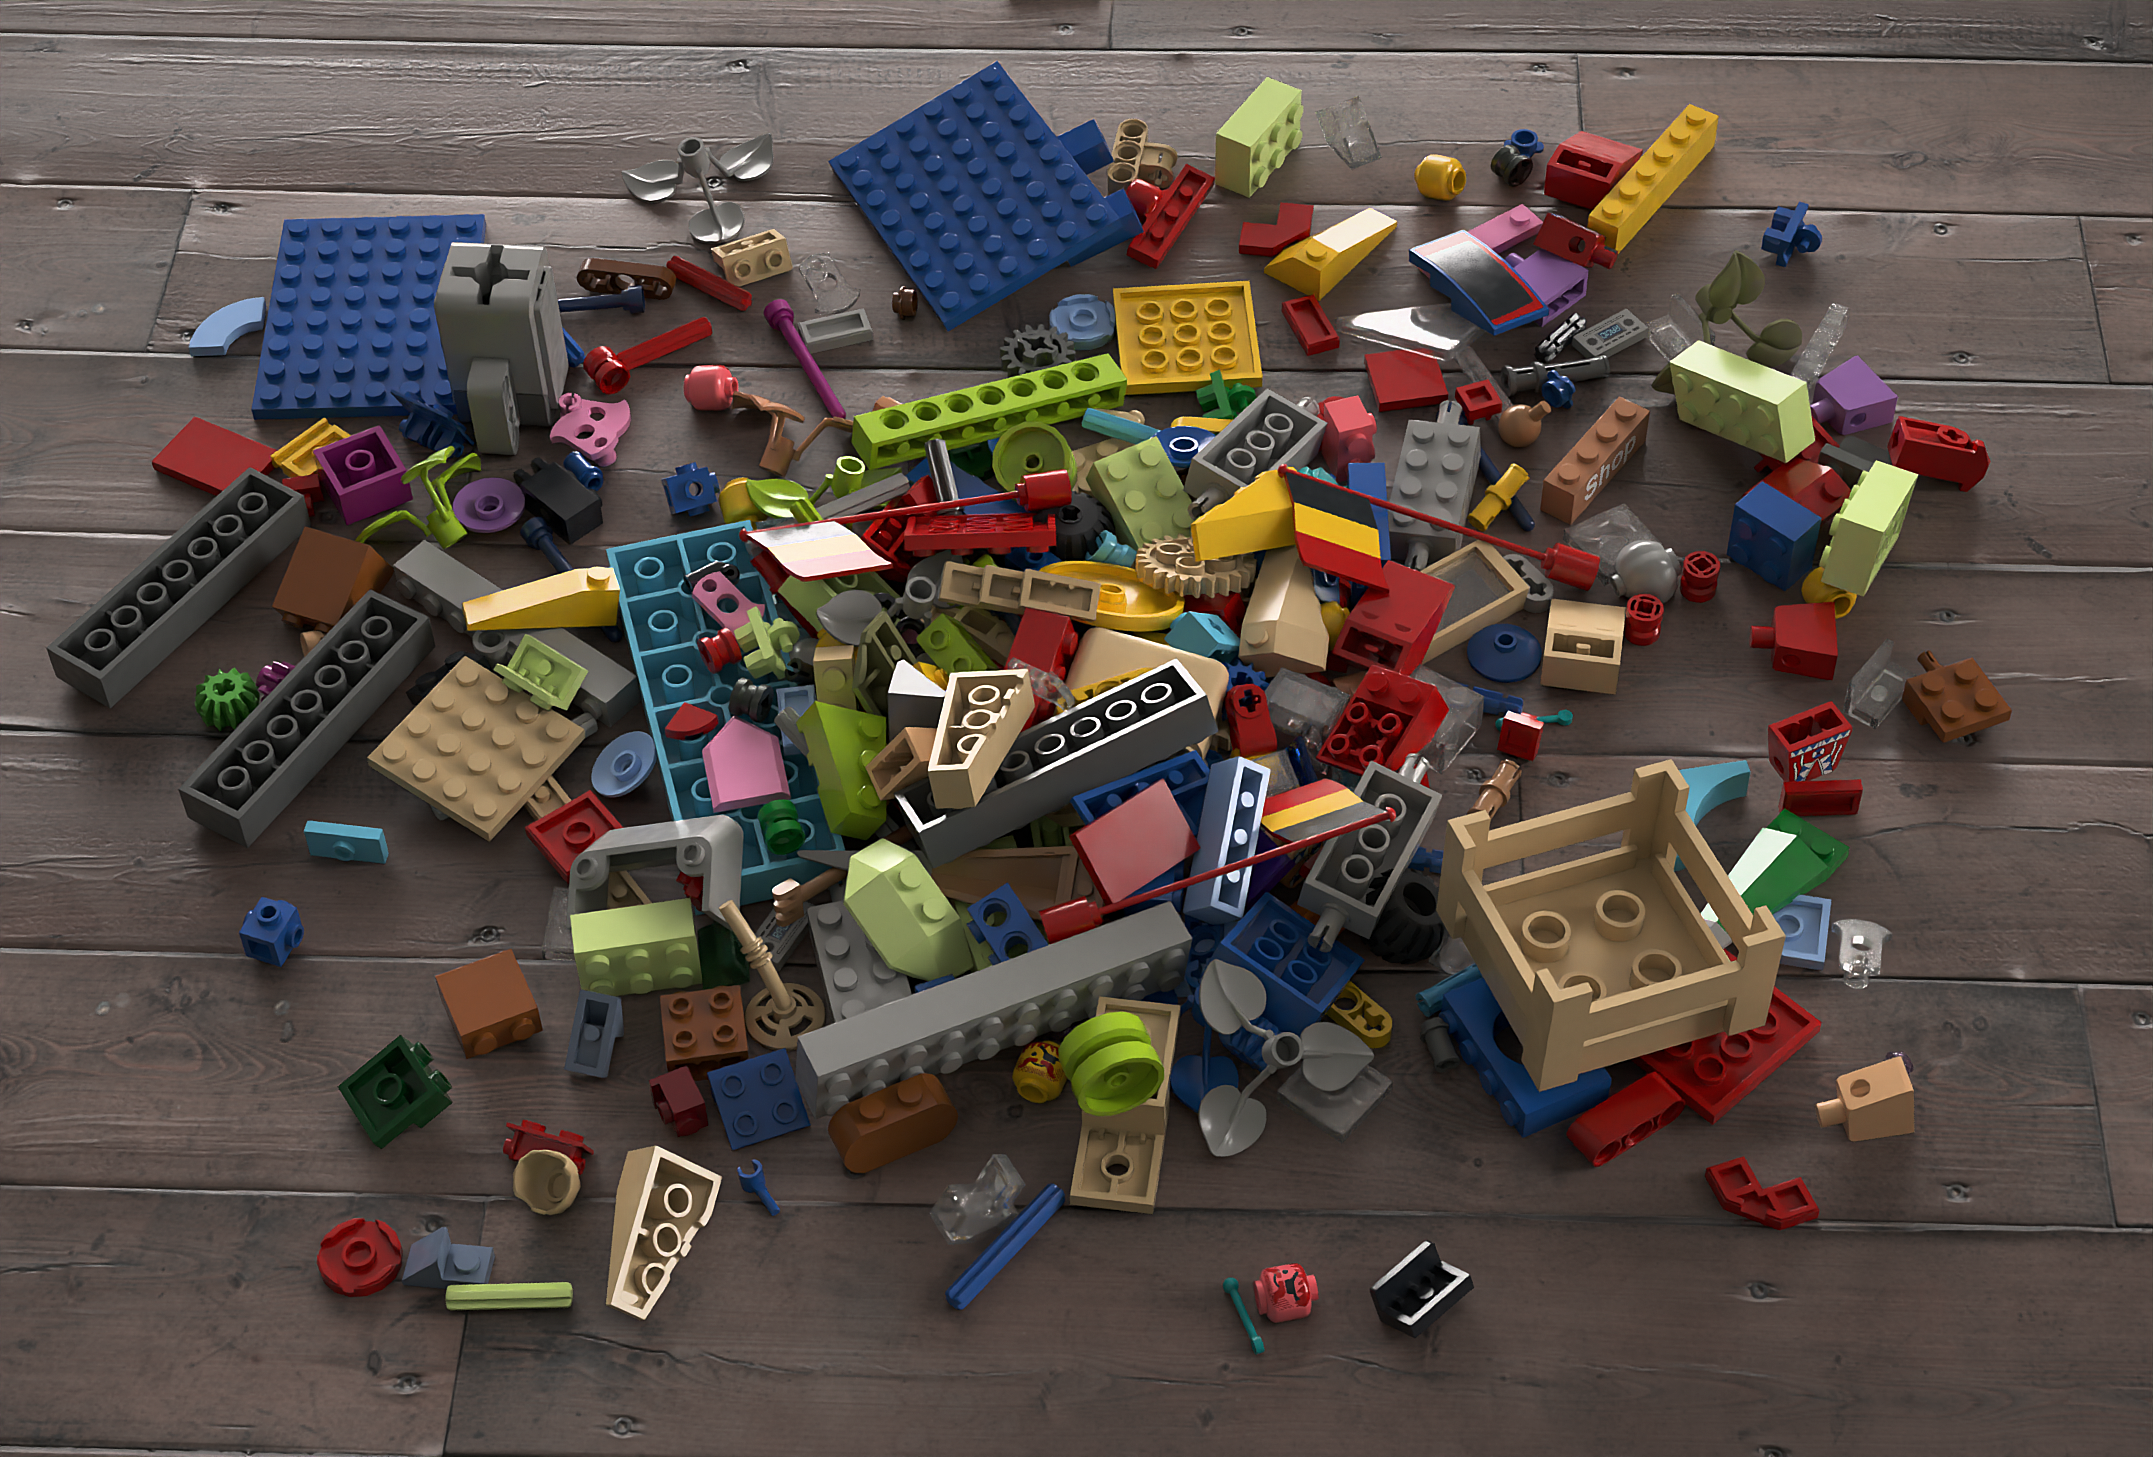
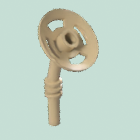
[719,900,826,1051]

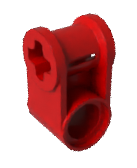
[1224,684,1277,758]

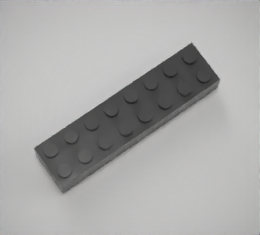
[46,467,311,709]
[178,590,436,848]
[893,658,1219,869]

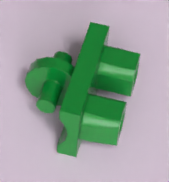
[1196,370,1257,435]

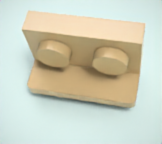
[711,229,793,287]

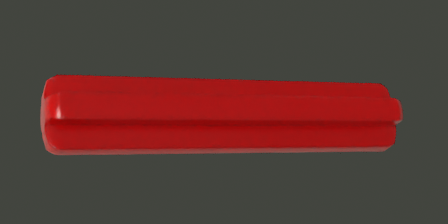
[666,256,753,311]
[617,317,713,371]

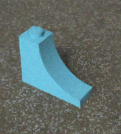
[1674,760,1750,871]

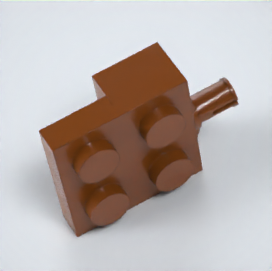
[1902,650,2012,743]

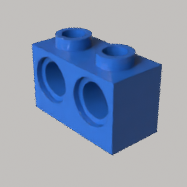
[966,882,1048,966]

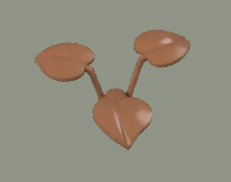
[732,391,853,477]

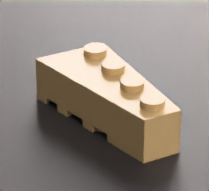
[928,669,1035,809]

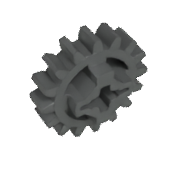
[1000,324,1076,378]

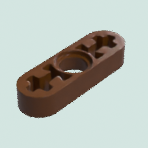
[577,258,676,300]

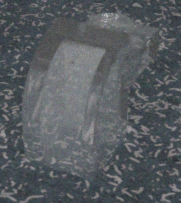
[929,1154,1026,1245]

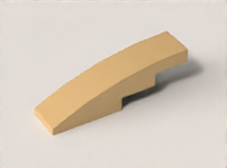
[938,561,1101,622]

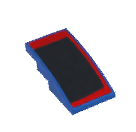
[1409,230,1549,336]

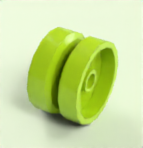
[992,422,1077,507]
[1058,1012,1164,1116]

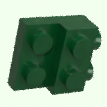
[337,1035,453,1149]

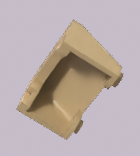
[1052,627,1229,761]

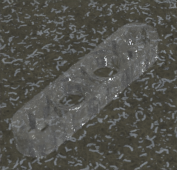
[1790,303,1851,393]

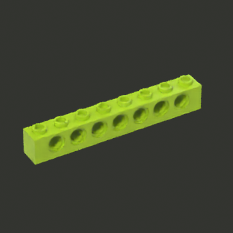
[851,353,1128,470]

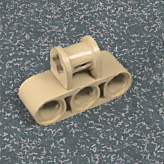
[1107,119,1178,195]

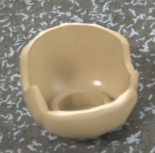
[513,1150,581,1215]

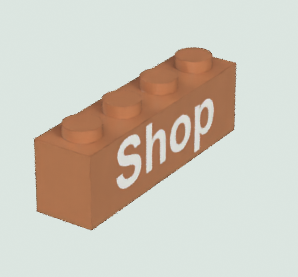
[1540,396,1650,525]

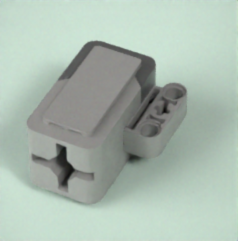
[434,242,569,455]

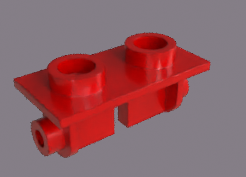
[503,1120,594,1175]

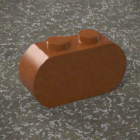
[828,1073,958,1173]

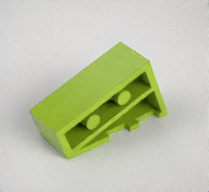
[796,701,886,840]

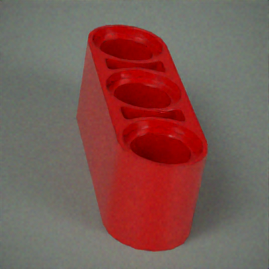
[1566,1072,1686,1167]

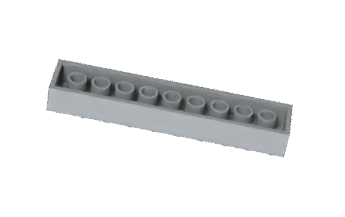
[795,901,1192,1119]

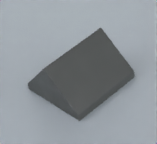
[888,660,946,743]

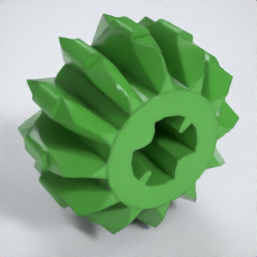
[194,667,260,731]

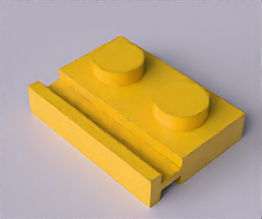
[270,418,351,478]

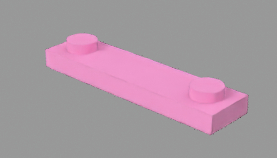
[1416,204,1543,279]

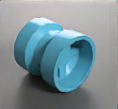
[1085,530,1137,568]

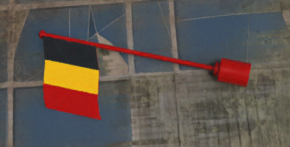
[1277,464,1600,593]
[739,469,1072,582]
[1039,779,1396,944]

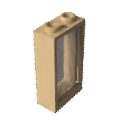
[1419,540,1530,665]

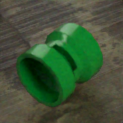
[758,799,806,855]

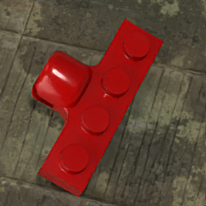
[1126,164,1215,269]

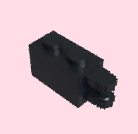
[513,457,603,545]

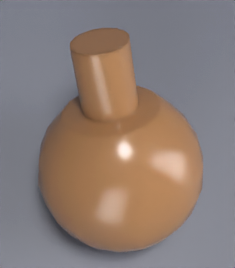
[1498,401,1551,448]

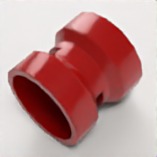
[583,346,630,395]
[1680,551,1721,603]
[1623,594,1664,646]

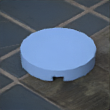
[1049,294,1116,350]

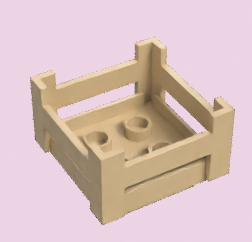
[1436,759,1786,1092]

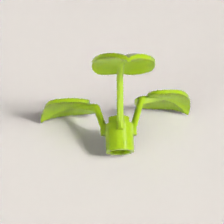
[355,446,481,550]
[746,456,902,532]

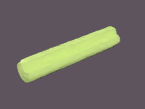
[445,1282,573,1310]

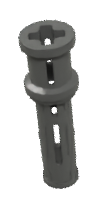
[1501,355,1610,397]

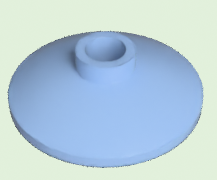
[591,731,657,798]

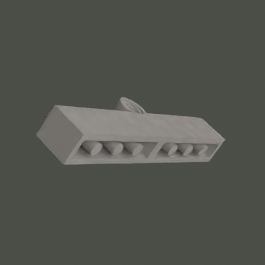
[393,540,641,727]

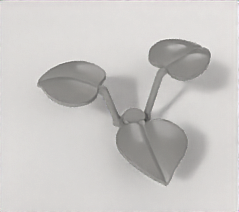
[622,133,774,244]
[816,549,964,666]
[1198,959,1374,1157]

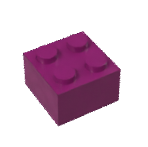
[313,425,413,525]

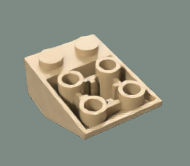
[1540,599,1626,694]

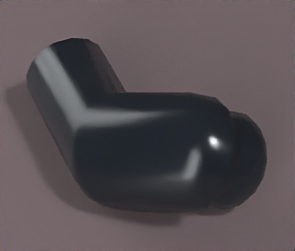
[683,561,740,592]

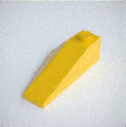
[1190,467,1296,561]
[462,567,620,631]

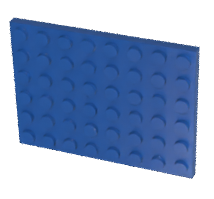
[828,61,1123,331]
[251,214,486,420]

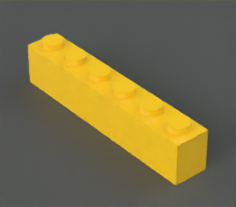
[1585,104,1719,254]

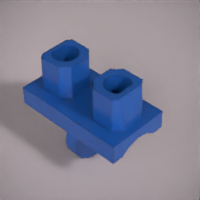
[1761,201,1822,267]

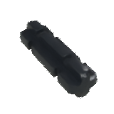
[1534,313,1587,363]

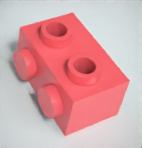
[1322,395,1377,483]

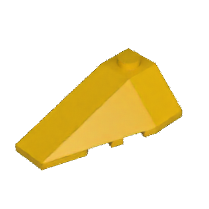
[1264,208,1397,301]

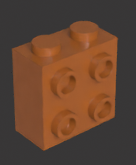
[435,949,543,1059]
[660,985,749,1081]

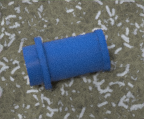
[563,451,603,491]

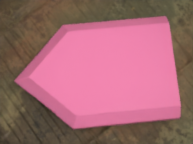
[702,715,791,813]

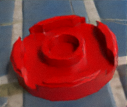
[317,1218,403,1297]

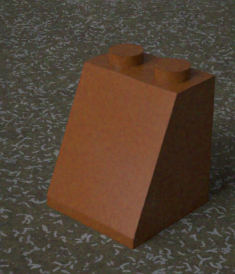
[272,527,394,635]

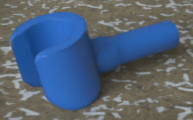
[737,1159,780,1216]

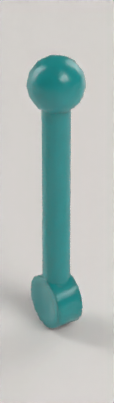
[1495,710,1573,732]
[1222,1277,1264,1355]

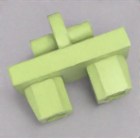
[734,606,800,680]

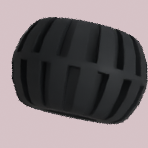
[1032,491,1116,562]
[1359,867,1448,964]

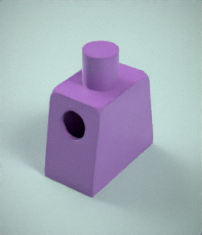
[1505,249,1589,327]
[1810,355,1898,435]

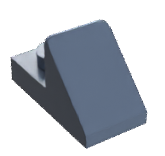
[564,990,624,1078]
[402,1227,495,1289]

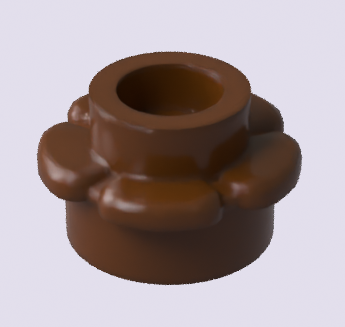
[892,286,918,320]

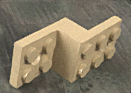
[1070,996,1180,1214]

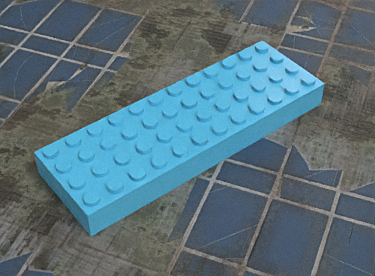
[606,520,845,915]

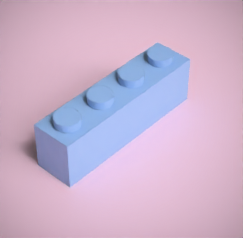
[1183,756,1271,925]

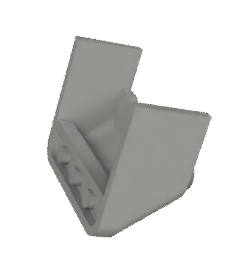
[566,815,743,932]

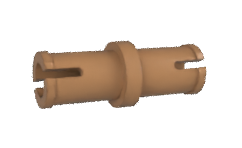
[1467,759,1522,823]

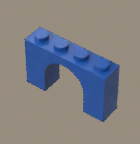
[1057,119,1144,267]
[1439,977,1612,1138]

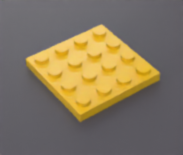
[1113,281,1262,395]

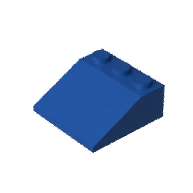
[1200,891,1365,1038]

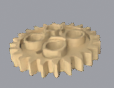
[1135,534,1257,598]

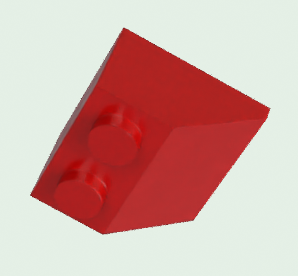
[1742,457,1852,527]

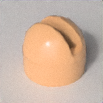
[300,631,325,657]

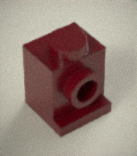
[648,1065,709,1137]

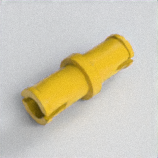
[1467,464,1529,532]

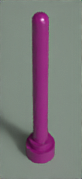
[763,299,846,419]

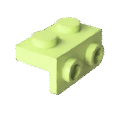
[493,634,588,711]

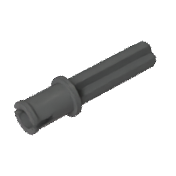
[924,439,965,515]

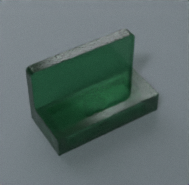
[697,920,750,990]

